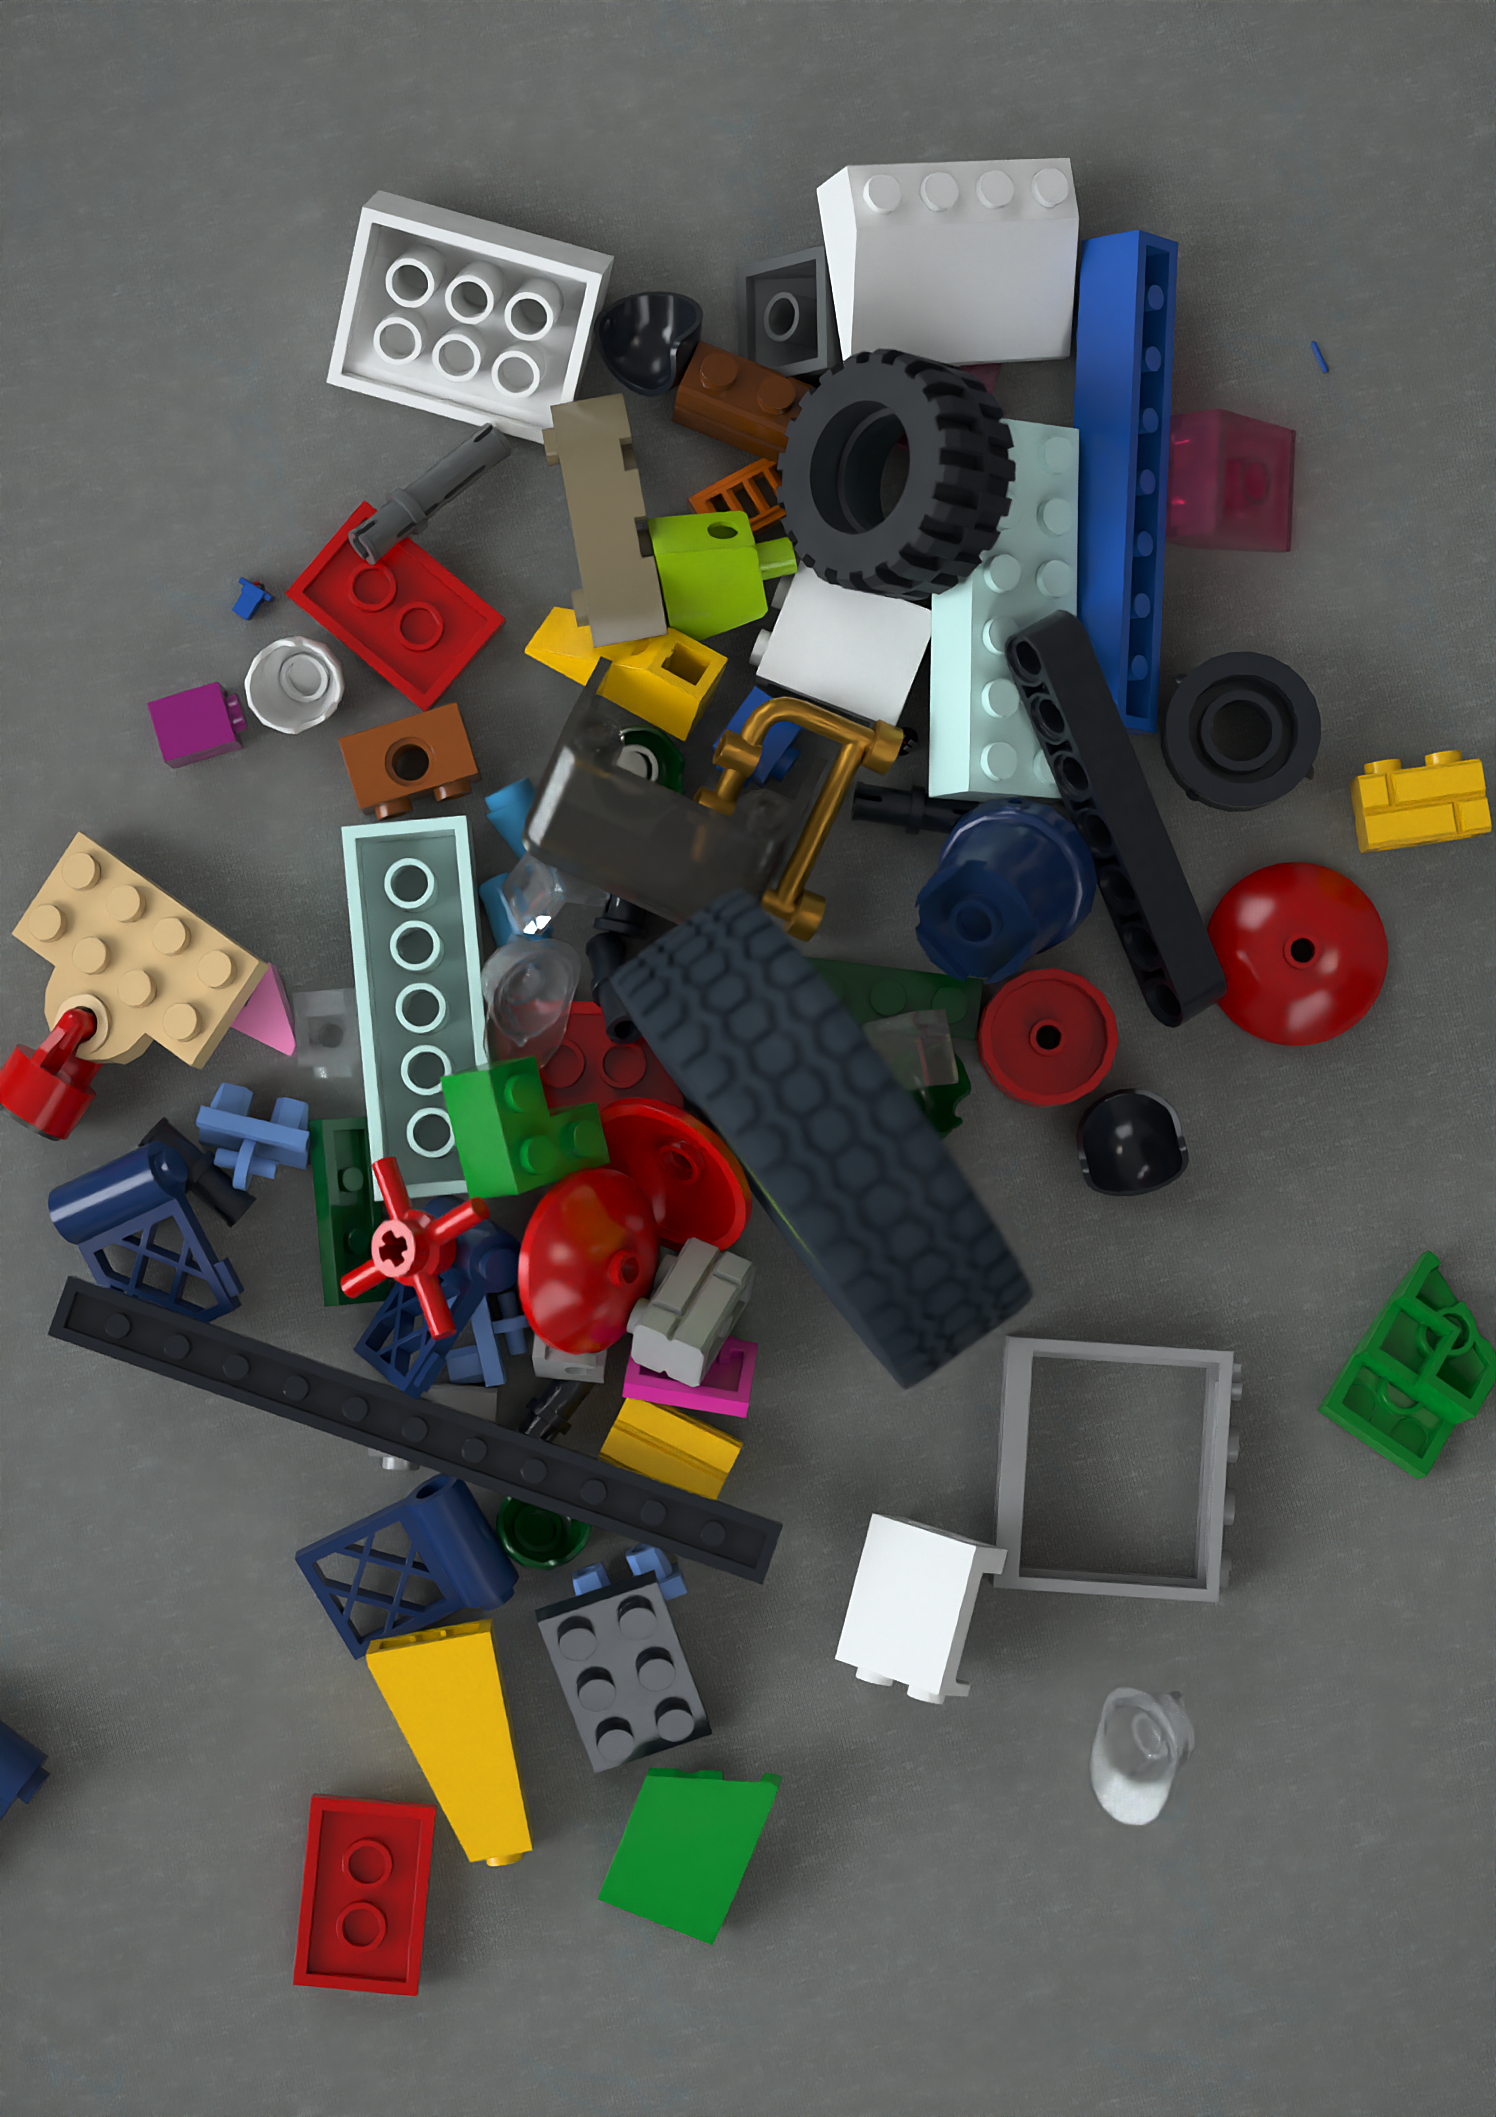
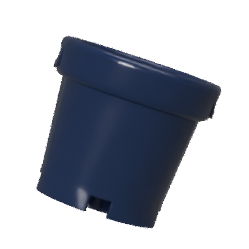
[915,797,1097,983]

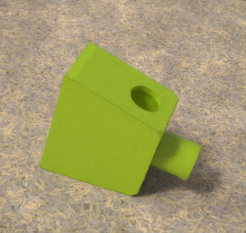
[646,511,798,641]

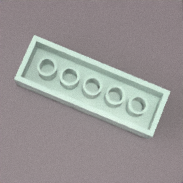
[929,418,1079,804]
[341,815,493,1201]

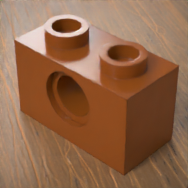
[338,702,483,821]

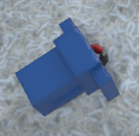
[231,577,275,621]

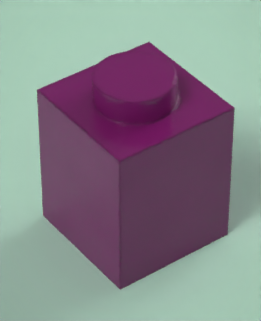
[147,681,248,769]

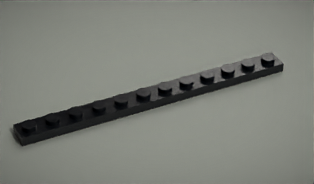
[47,1275,783,1585]

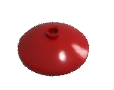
[1206,862,1388,1046]
[599,1097,752,1252]
[518,1167,660,1355]

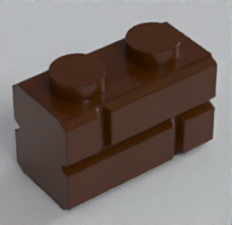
[672,340,815,464]

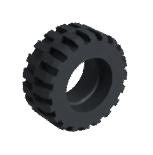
[776,349,1016,600]

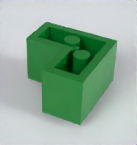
[440,1055,611,1199]

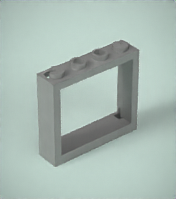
[989,1335,1243,1603]

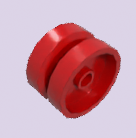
[976,968,1118,1108]

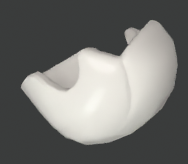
[244,636,345,734]

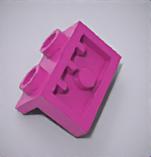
[622,1334,758,1418]

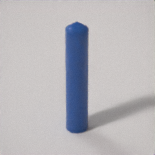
[1310,341,1329,373]

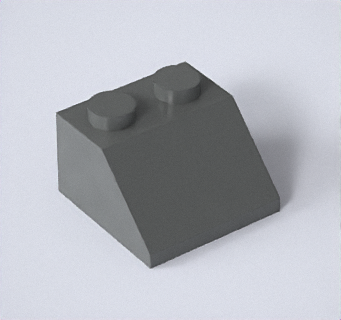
[737,244,844,388]

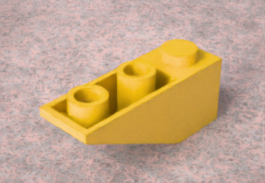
[524,606,728,742]

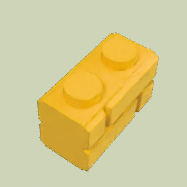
[1349,750,1492,854]
[598,1398,743,1499]

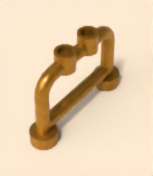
[687,696,904,943]

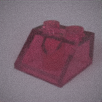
[1165,408,1296,553]

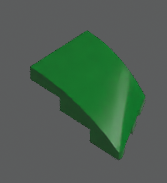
[1316,1250,1496,1480]
[597,1767,782,1946]

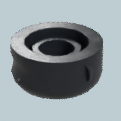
[1160,652,1321,812]

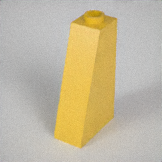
[366,1618,534,1866]

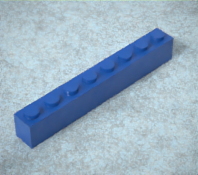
[1073,229,1178,735]

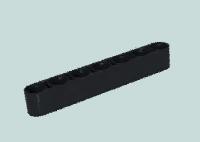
[1004,610,1227,1028]

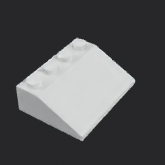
[817,158,1079,366]
[327,190,614,444]

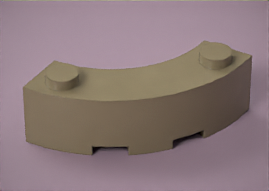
[542,393,668,647]

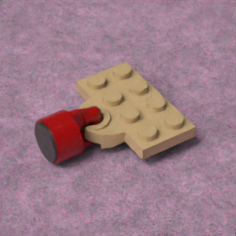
[0,831,270,1142]

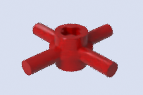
[340,1156,489,1340]

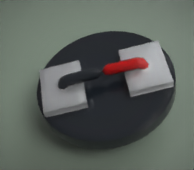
[898,727,918,756]

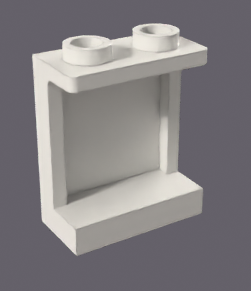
[749,560,932,728]
[835,1513,1008,1704]

